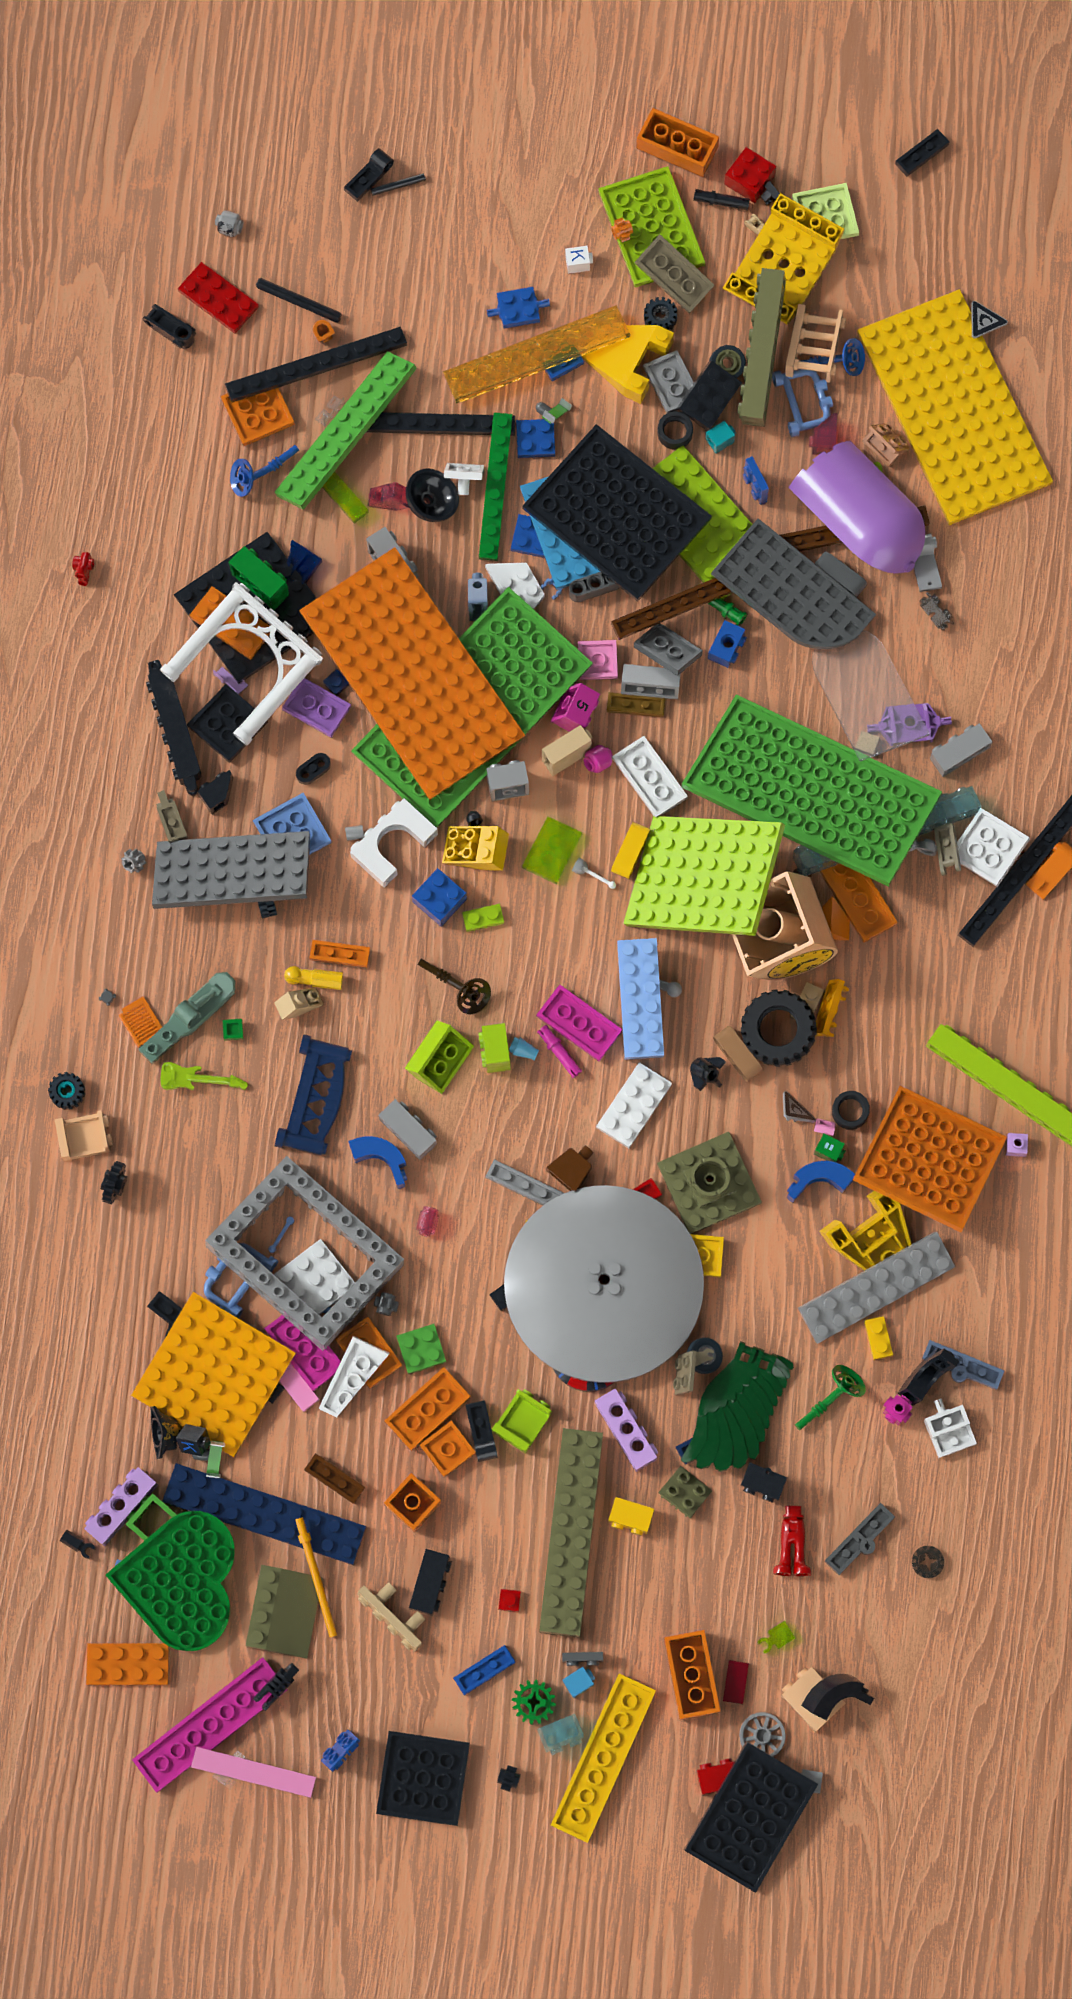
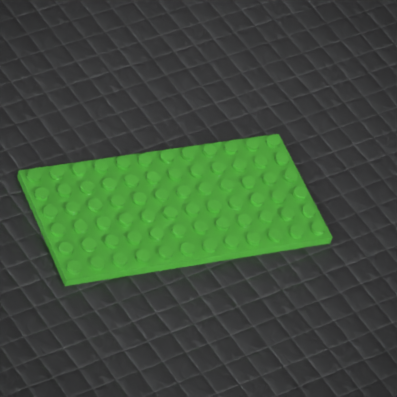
[351,587,593,828]
[682,694,942,887]

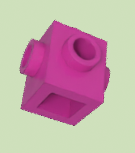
[883,1394,913,1426]

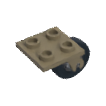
[673,1338,723,1395]

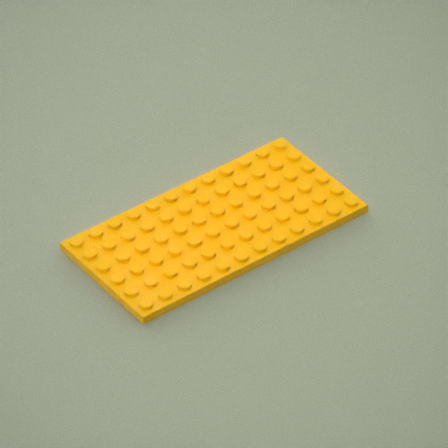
[857,289,1053,525]

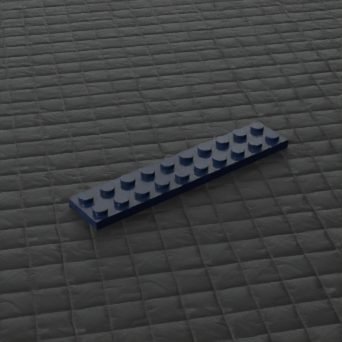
[162,1463,366,1565]

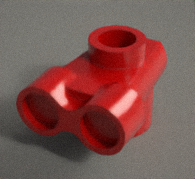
[72,552,94,586]

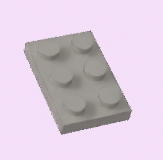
[643,350,694,414]

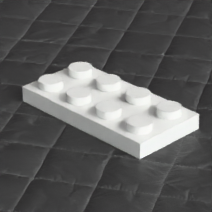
[612,736,688,818]
[596,1062,672,1149]

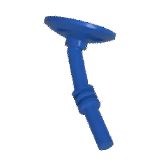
[801,338,865,376]
[230,445,299,497]

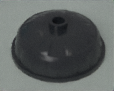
[406,468,459,522]

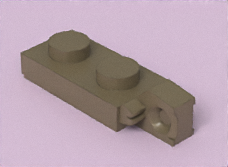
[156,790,188,843]

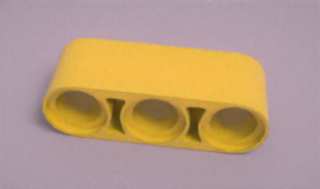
[611,822,651,879]

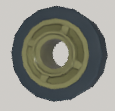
[709,345,746,379]

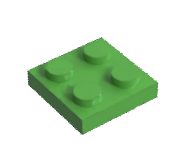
[396,1324,446,1375]

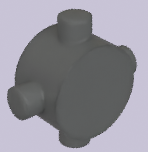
[99,989,116,1006]

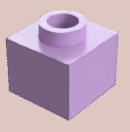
[1006,1133,1028,1157]

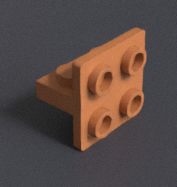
[862,423,910,467]

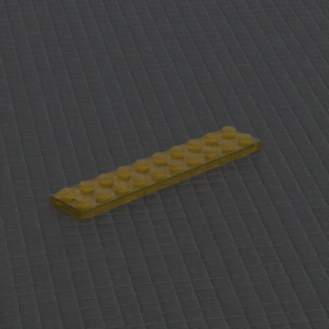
[443,305,630,404]

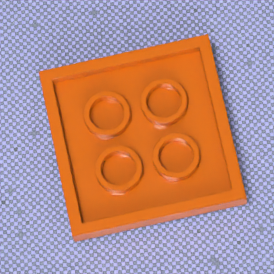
[220,388,295,447]

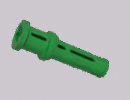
[708,598,748,627]

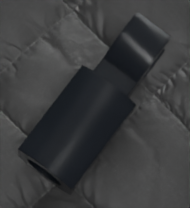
[60,1530,96,1559]

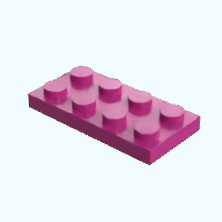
[536,985,622,1062]
[264,1315,341,1392]

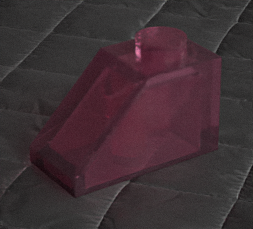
[809,413,838,455]

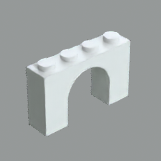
[350,798,438,888]

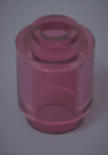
[416,1206,439,1237]

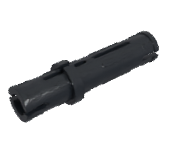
[693,189,750,211]

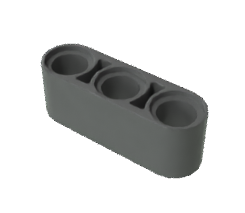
[815,552,867,598]
[569,572,620,602]

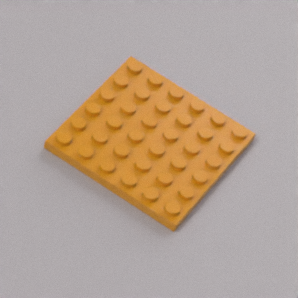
[131,1292,296,1457]

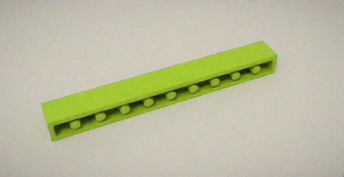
[926,1024,1072,1147]

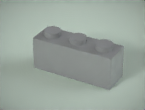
[621,664,681,699]
[930,723,992,777]
[378,1099,437,1160]

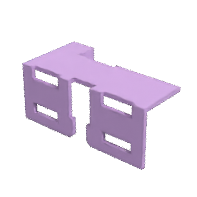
[213,667,248,694]

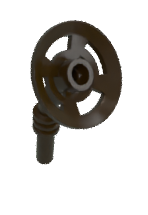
[417,958,491,1015]

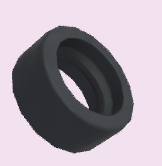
[657,411,693,450]
[832,1091,870,1130]

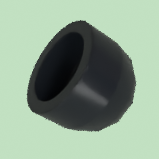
[466,811,483,826]

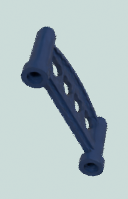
[274,1034,352,1155]

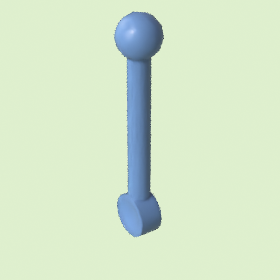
[268,1217,294,1253]

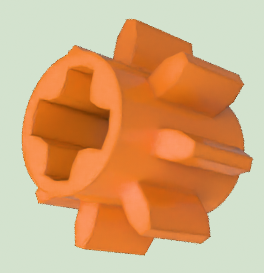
[611,217,633,242]

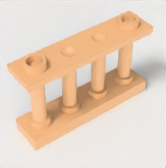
[785,304,846,383]

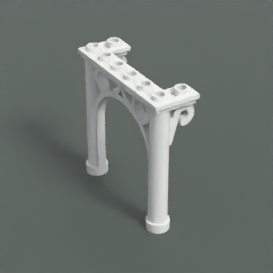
[160,582,323,746]

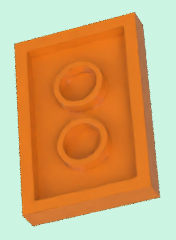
[335,1317,402,1389]

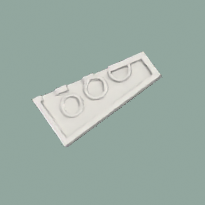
[319,1336,389,1418]

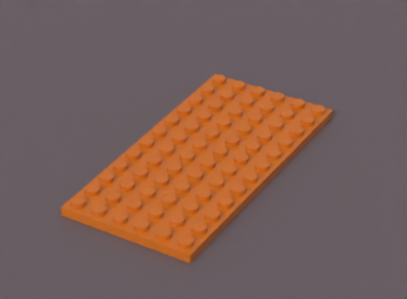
[299,547,525,800]

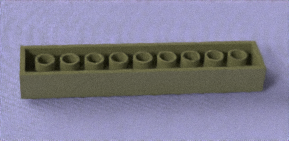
[539,1428,603,1638]

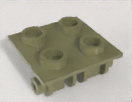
[658,1466,712,1518]

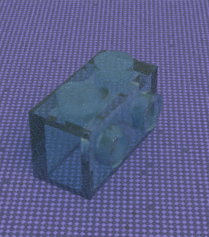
[537,1714,584,1755]

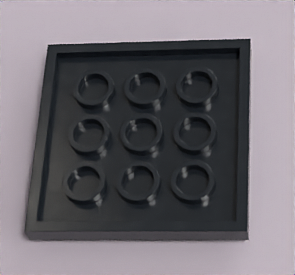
[376,1731,470,1826]

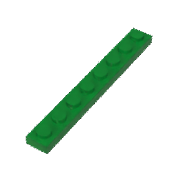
[479,412,513,561]

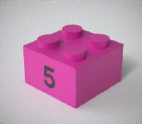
[551,683,600,732]

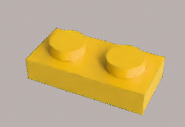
[864,1316,893,1360]

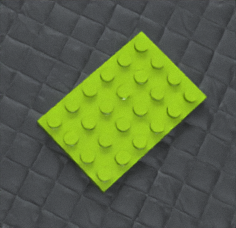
[598,166,705,288]

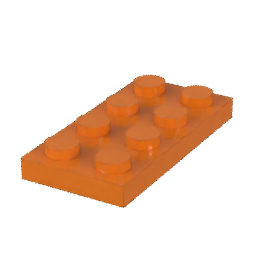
[189,586,270,660]
[384,1367,471,1451]
[86,1643,169,1685]

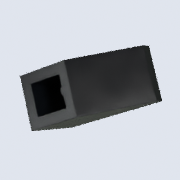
[197,770,233,814]

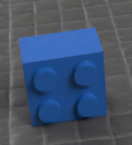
[412,868,467,927]

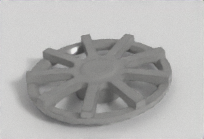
[739,1712,786,1757]

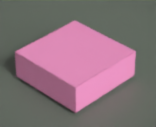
[814,1119,836,1136]

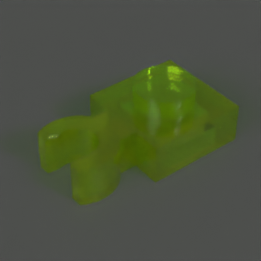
[757,1621,795,1654]

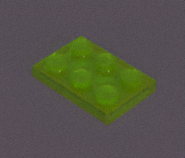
[522,816,582,884]

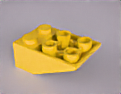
[442,826,509,871]

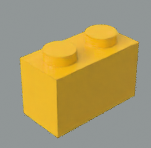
[608,1497,654,1536]

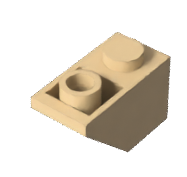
[274,987,323,1020]

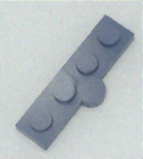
[922,1340,1004,1390]

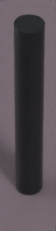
[371,173,426,196]

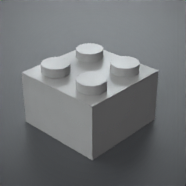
[487,760,529,801]

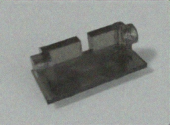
[919,592,954,631]

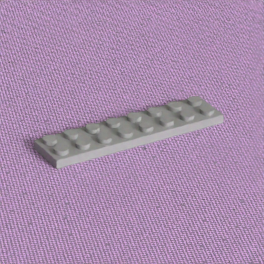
[798,1231,955,1344]

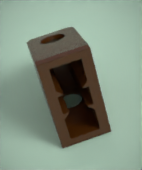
[546,1145,593,1192]

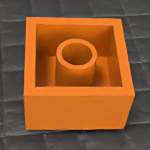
[384,1473,442,1533]

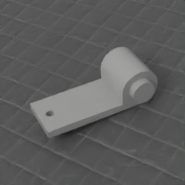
[914,533,942,592]

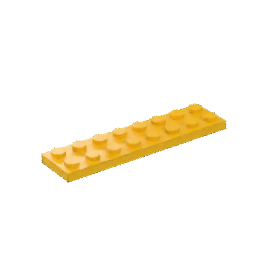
[550,1673,656,1843]

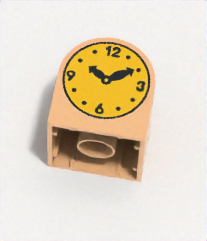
[732,871,838,980]

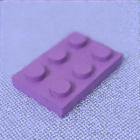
[282,678,351,738]

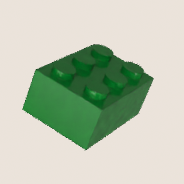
[229,546,289,610]

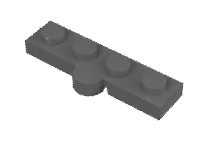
[824,1503,895,1575]

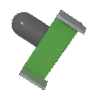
[535,398,572,424]
[192,1441,225,1478]

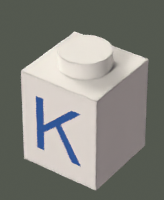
[565,246,593,274]

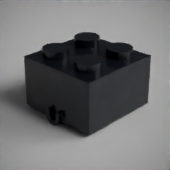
[741,1462,788,1503]

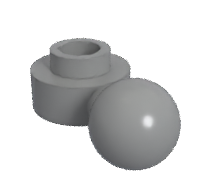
[910,839,937,856]

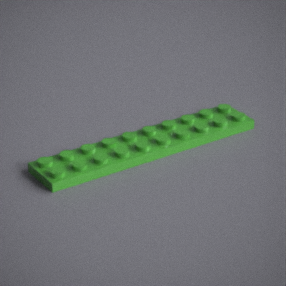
[274,351,417,510]

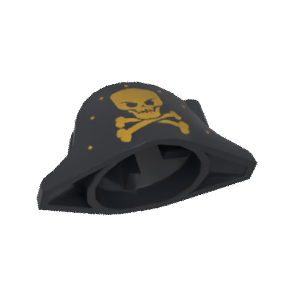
[150,1406,181,1459]

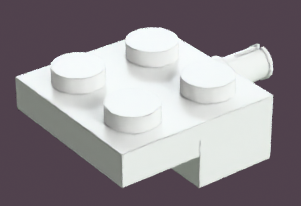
[924,1398,977,1458]

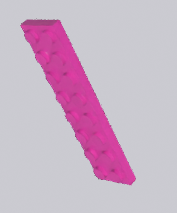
[132,1657,288,1793]

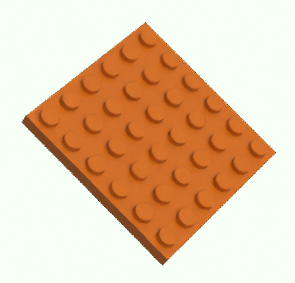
[853,1086,1007,1232]

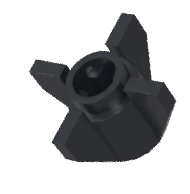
[690,1057,726,1091]

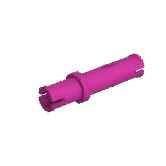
[537,1025,582,1079]

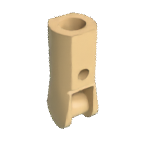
[744,214,764,235]

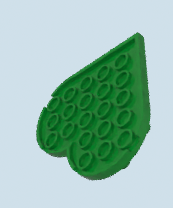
[105,1511,235,1651]

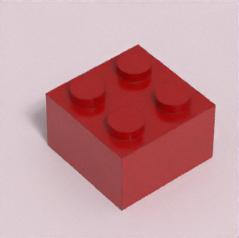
[724,147,777,204]

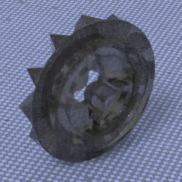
[912,1546,944,1578]

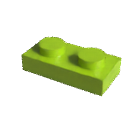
[462,904,504,932]

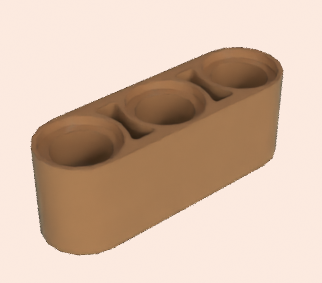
[713,1026,763,1082]

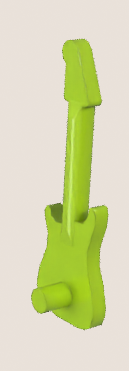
[160,1062,248,1090]

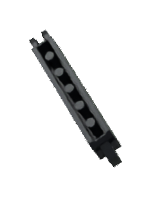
[146,660,202,796]

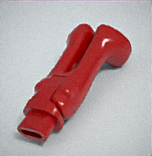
[773,1505,812,1577]

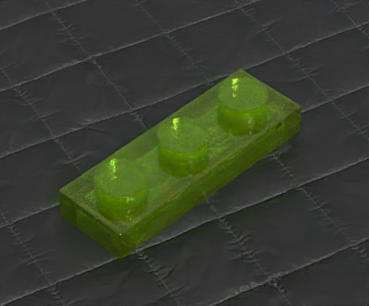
[322,472,369,524]

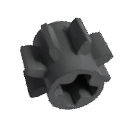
[374,1292,399,1316]

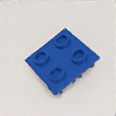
[320,1729,360,1772]

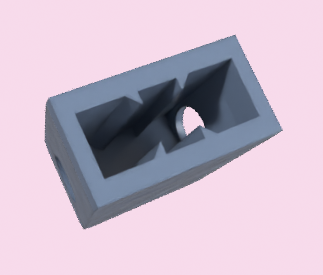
[468,572,488,621]

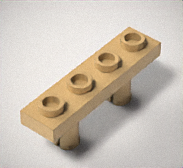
[357,1583,425,1652]

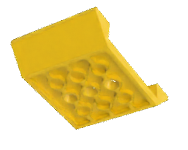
[723,193,844,325]

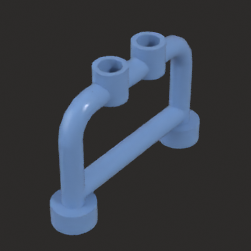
[772,369,833,437]
[204,1243,278,1318]

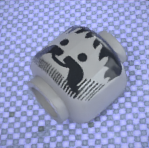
[215,210,244,237]

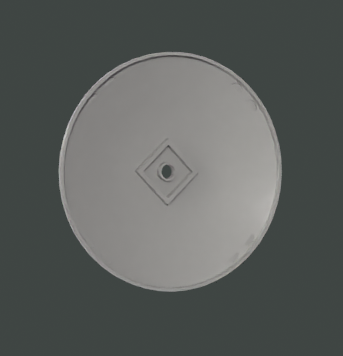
[504,1185,704,1383]

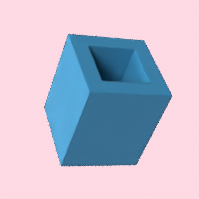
[562,1667,595,1699]

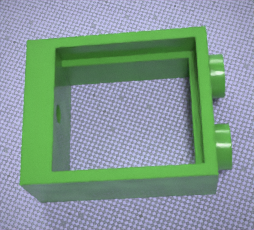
[126,1493,177,1541]

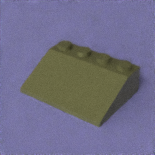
[245,1565,323,1659]

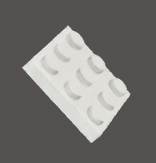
[957,808,1030,887]
[274,1239,355,1315]

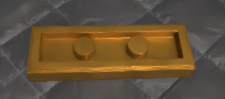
[607,692,665,718]

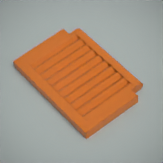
[119,996,162,1048]

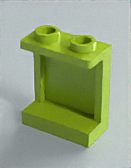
[492,1389,552,1454]

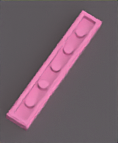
[191,1747,316,1798]

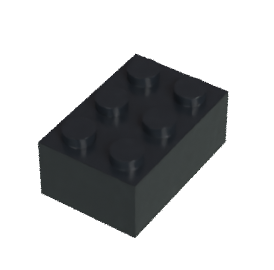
[676,361,742,431]

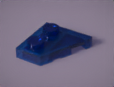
[286,540,322,585]

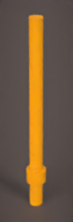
[295,1517,337,1637]

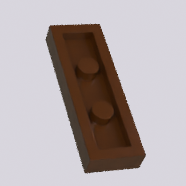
[304,1453,365,1504]

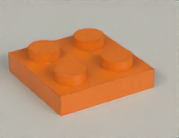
[420,1420,476,1477]

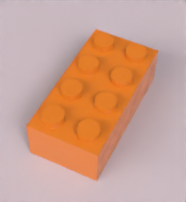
[636,108,719,177]
[664,1630,720,1721]

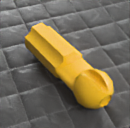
[284,966,343,990]

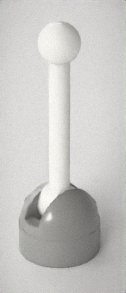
[572,857,616,889]

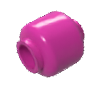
[583,745,613,773]

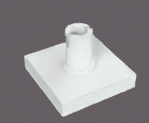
[444,463,484,495]

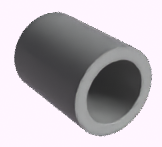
[345,825,364,841]

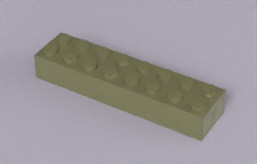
[738,268,786,427]

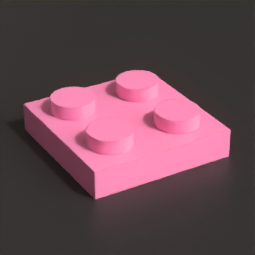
[578,640,618,680]

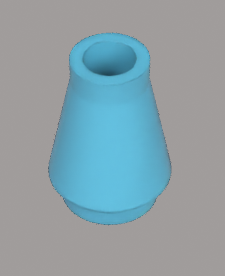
[509,1037,539,1060]

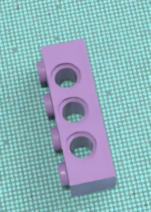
[595,1389,658,1472]
[84,1467,158,1547]

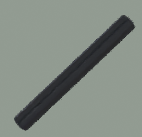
[256,278,342,323]

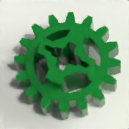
[512,1679,556,1725]

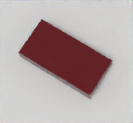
[723,1660,749,1705]

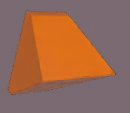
[822,896,850,940]

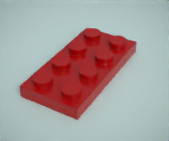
[178,262,259,334]

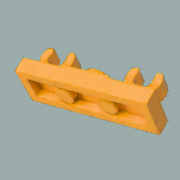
[815,979,849,1037]

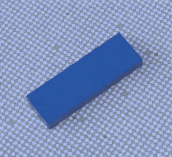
[453,1645,516,1696]

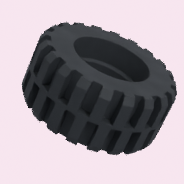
[741,989,817,1067]

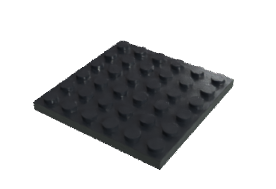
[174,532,317,684]

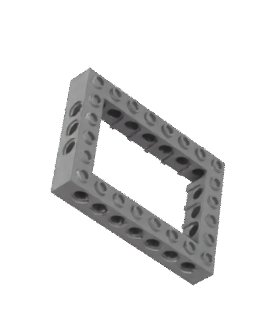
[205,1156,404,1351]

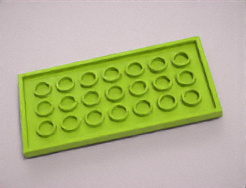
[652,446,753,600]

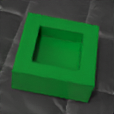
[222,1019,244,1041]

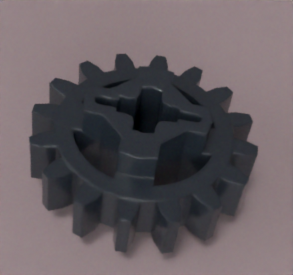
[100,1161,128,1205]

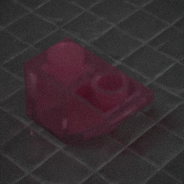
[368,482,409,511]

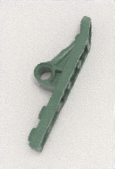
[139,972,235,1064]

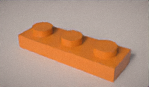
[309,940,370,968]

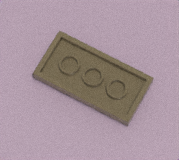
[634,234,714,313]

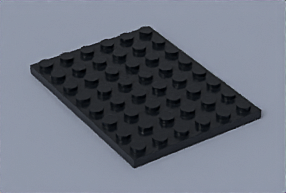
[522,424,712,602]

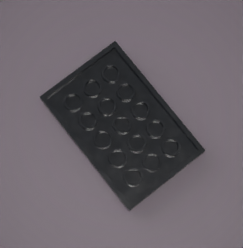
[684,1741,818,1893]

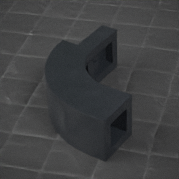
[898,1348,959,1406]
[801,1674,874,1721]

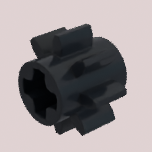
[497,1765,521,1792]

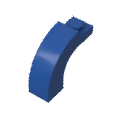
[348,1136,407,1189]
[787,1161,855,1203]

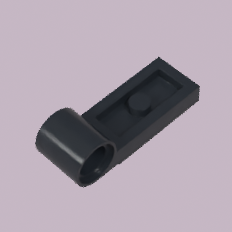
[344,148,394,202]
[465,1400,498,1462]

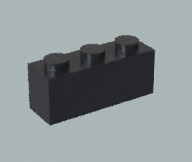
[409,1549,452,1616]

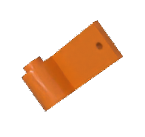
[1026,841,1072,900]

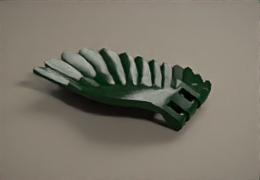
[681,1341,794,1472]

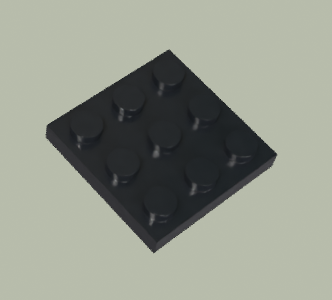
[187,684,268,763]

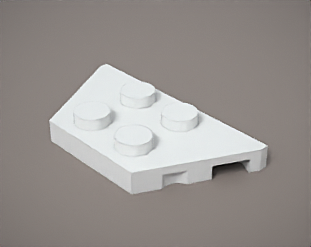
[485,563,545,610]

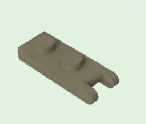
[934,823,961,876]

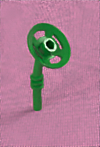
[795,1365,866,1431]

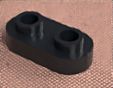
[296,753,331,785]

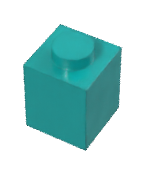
[705,420,736,454]

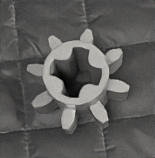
[121,848,146,873]

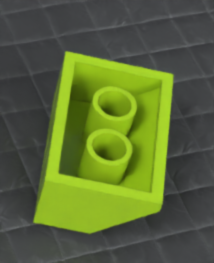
[405,1020,474,1094]

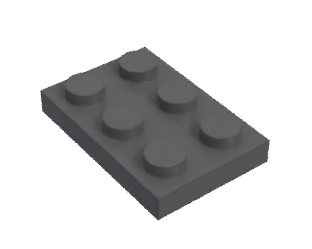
[634,623,702,676]

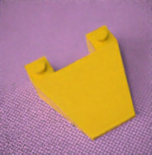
[582,325,674,404]
[819,1191,912,1271]

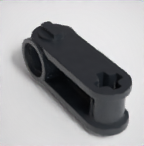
[142,304,196,349]

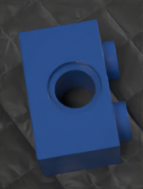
[708,620,747,668]

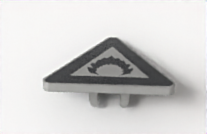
[971,301,1008,339]
[783,1091,816,1123]

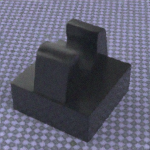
[761,181,780,205]

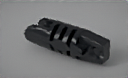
[253,1663,299,1711]

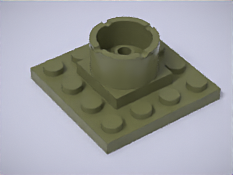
[657,1132,762,1234]

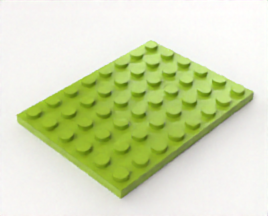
[623,816,785,936]

